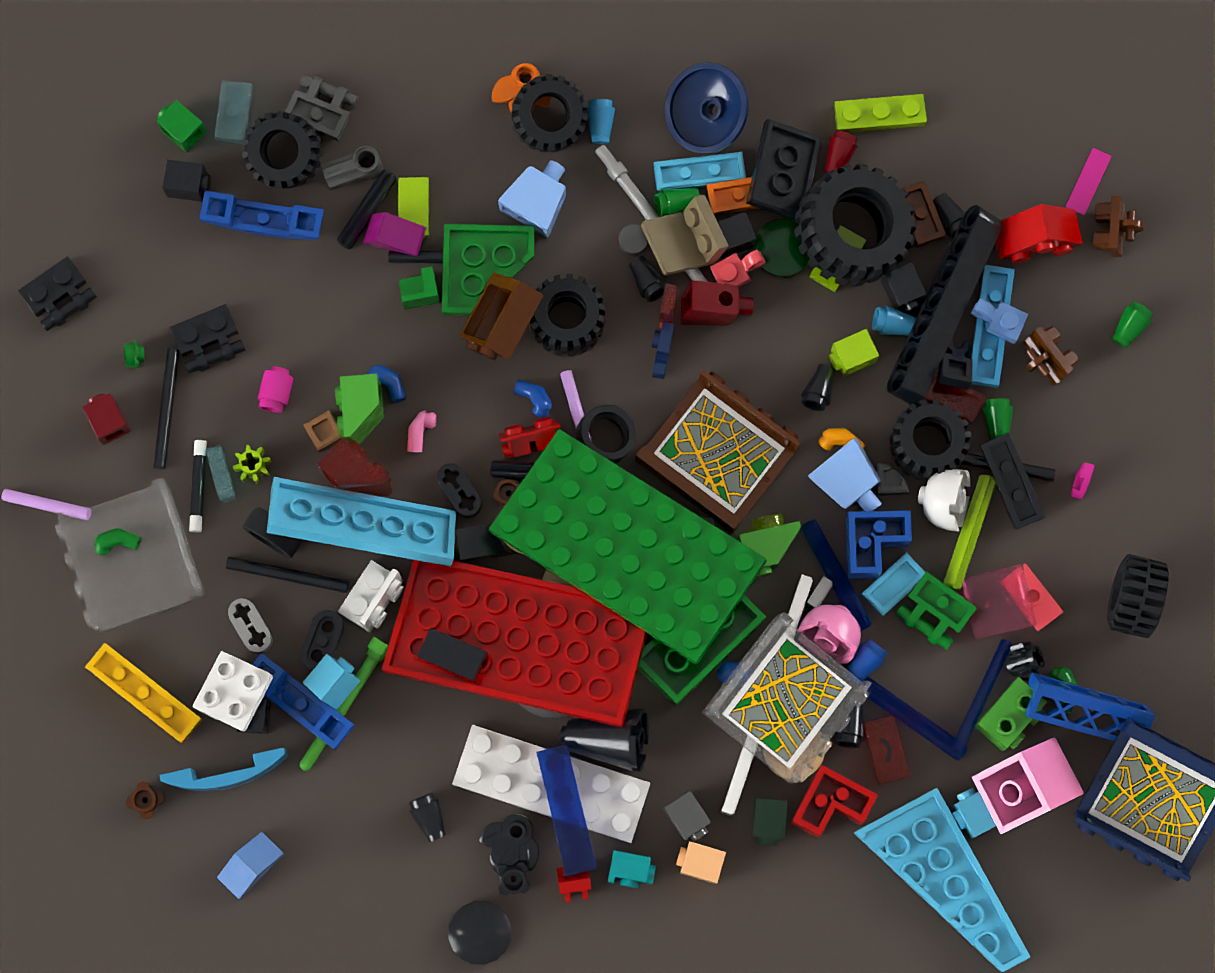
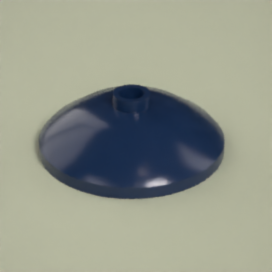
[665,62,749,154]

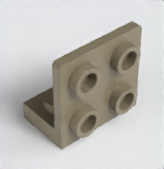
[641,195,729,275]

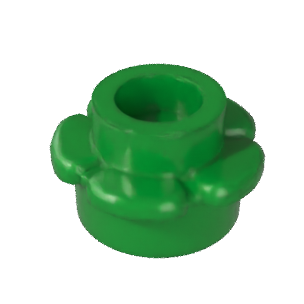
[124,339,144,369]

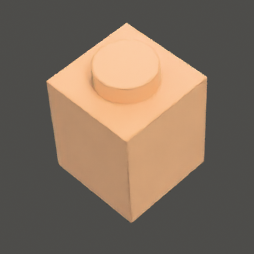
[676,841,726,884]

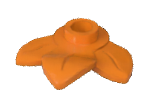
[492,63,551,112]

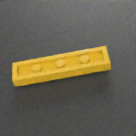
[85,643,203,744]

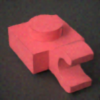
[710,250,766,287]

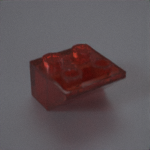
[317,438,393,496]

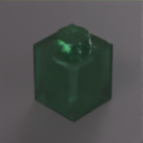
[751,798,788,846]

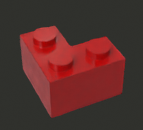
[996,204,1083,263]
[790,765,878,838]

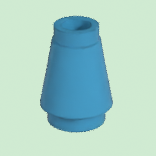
[586,99,615,144]
[872,305,916,336]

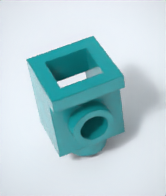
[608,850,656,888]

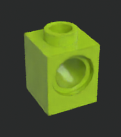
[829,329,879,377]

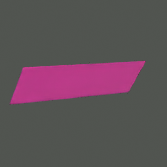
[1065,148,1112,215]

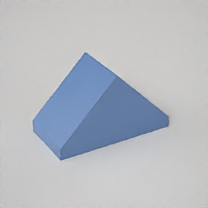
[217,832,284,900]

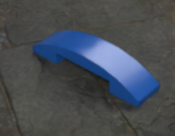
[199,190,324,240]
[252,653,355,751]

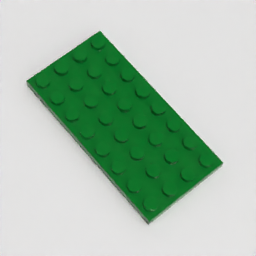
[489,429,767,665]

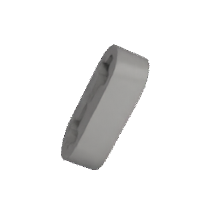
[228,598,273,654]

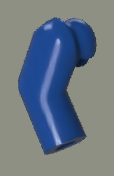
[514,379,552,418]

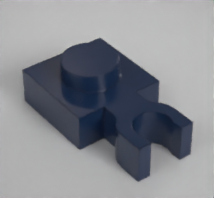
[652,322,675,379]

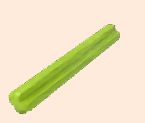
[943,475,996,590]

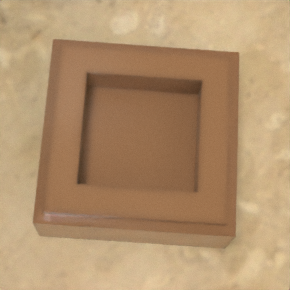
[303,410,342,453]

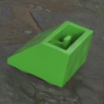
[335,373,384,450]

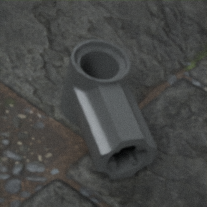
[321,145,384,190]

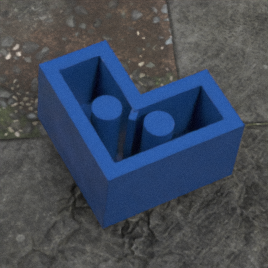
[845,511,912,579]

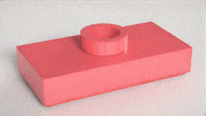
[1000,563,1064,631]

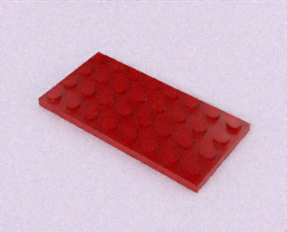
[382,560,648,728]

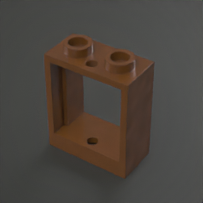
[459,272,544,360]

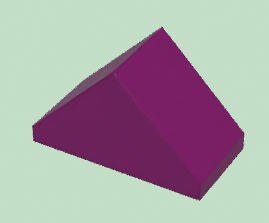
[363,212,426,257]

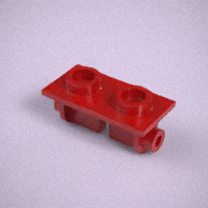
[499,417,561,459]

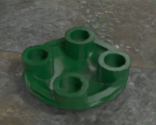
[753,219,810,278]

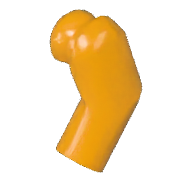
[819,428,866,450]

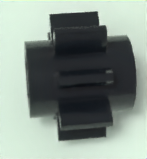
[1005,641,1045,680]

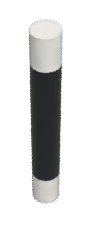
[189,440,207,533]

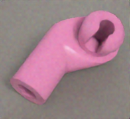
[407,410,437,452]

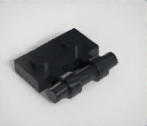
[18,256,97,332]
[170,304,246,374]

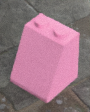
[972,737,1084,834]

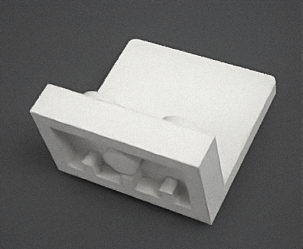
[338,560,404,633]
[192,651,273,732]

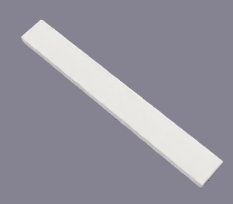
[721,575,813,816]

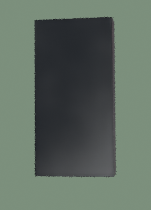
[417,628,488,682]

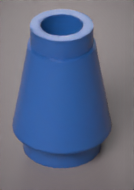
[844,638,888,685]

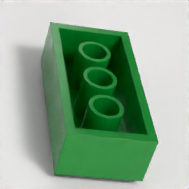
[638,595,766,708]

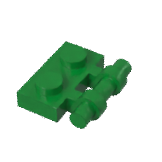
[896,571,977,650]

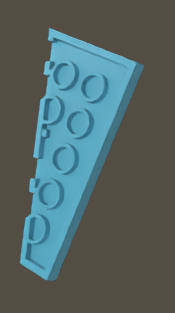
[854,788,1030,972]

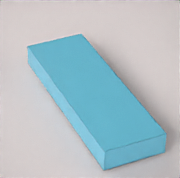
[653,152,746,193]

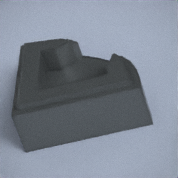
[876,463,909,495]

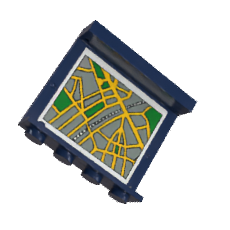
[1074,717,1215,882]

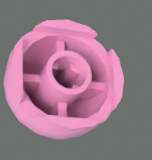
[797,605,861,664]

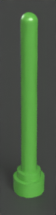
[300,636,389,771]

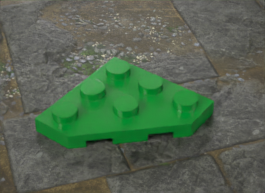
[442,224,535,316]

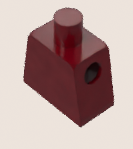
[681,280,754,326]

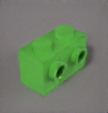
[974,677,1047,751]

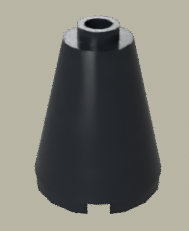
[560,708,649,772]

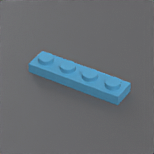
[971,265,1015,388]

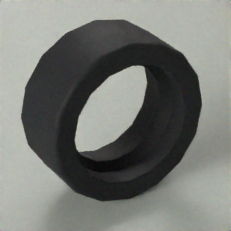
[575,405,636,464]
[242,507,304,558]

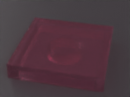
[963,564,1037,640]

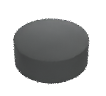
[618,224,648,256]

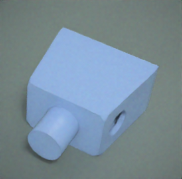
[498,160,566,238]
[808,438,882,511]

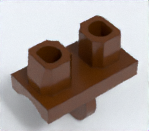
[1093,196,1144,257]
[1022,326,1079,386]

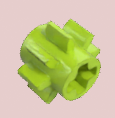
[233,445,272,484]

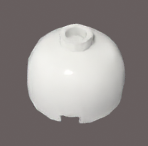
[918,469,971,532]

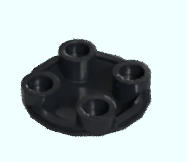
[448,901,511,965]

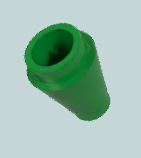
[654,188,700,217]
[1112,301,1153,349]
[983,398,1013,439]

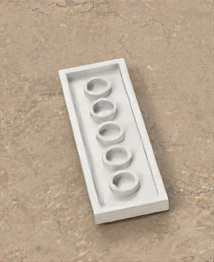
[452,725,650,843]

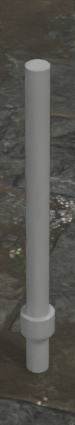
[595,145,708,282]

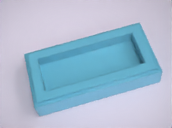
[861,552,925,617]

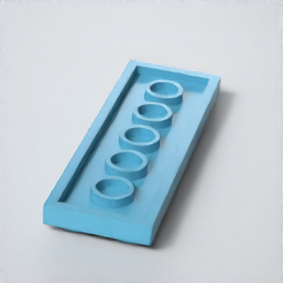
[267,477,456,566]

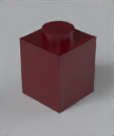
[82,393,131,445]

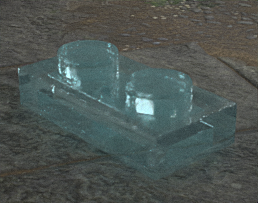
[214,80,253,143]

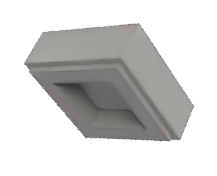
[805,576,833,610]

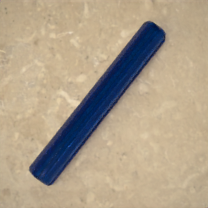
[801,519,872,631]
[859,677,968,760]

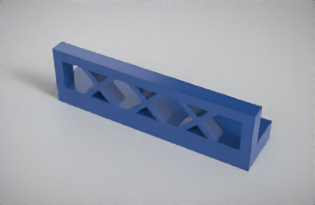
[1025,672,1155,741]

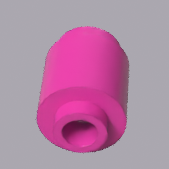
[257,366,294,413]

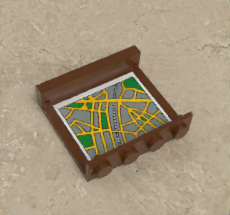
[635,369,801,534]

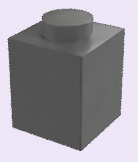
[663,790,711,842]

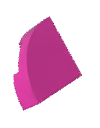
[1070,462,1095,500]

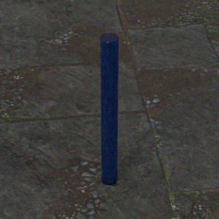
[951,639,1013,754]

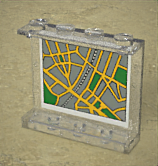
[702,612,872,784]

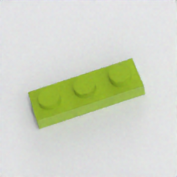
[834,94,927,133]

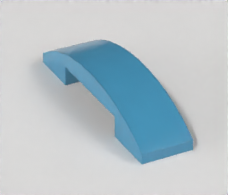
[160,747,288,791]

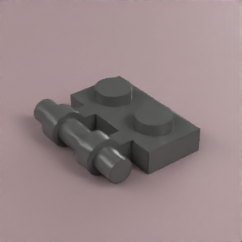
[285,74,359,142]

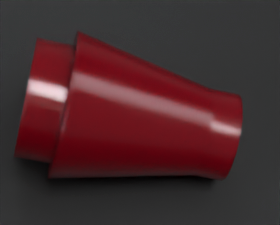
[824,130,858,173]

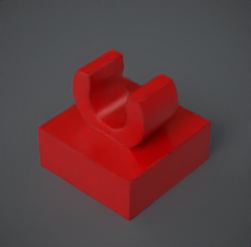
[556,863,591,903]

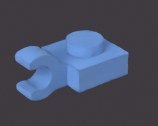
[971,299,1028,344]

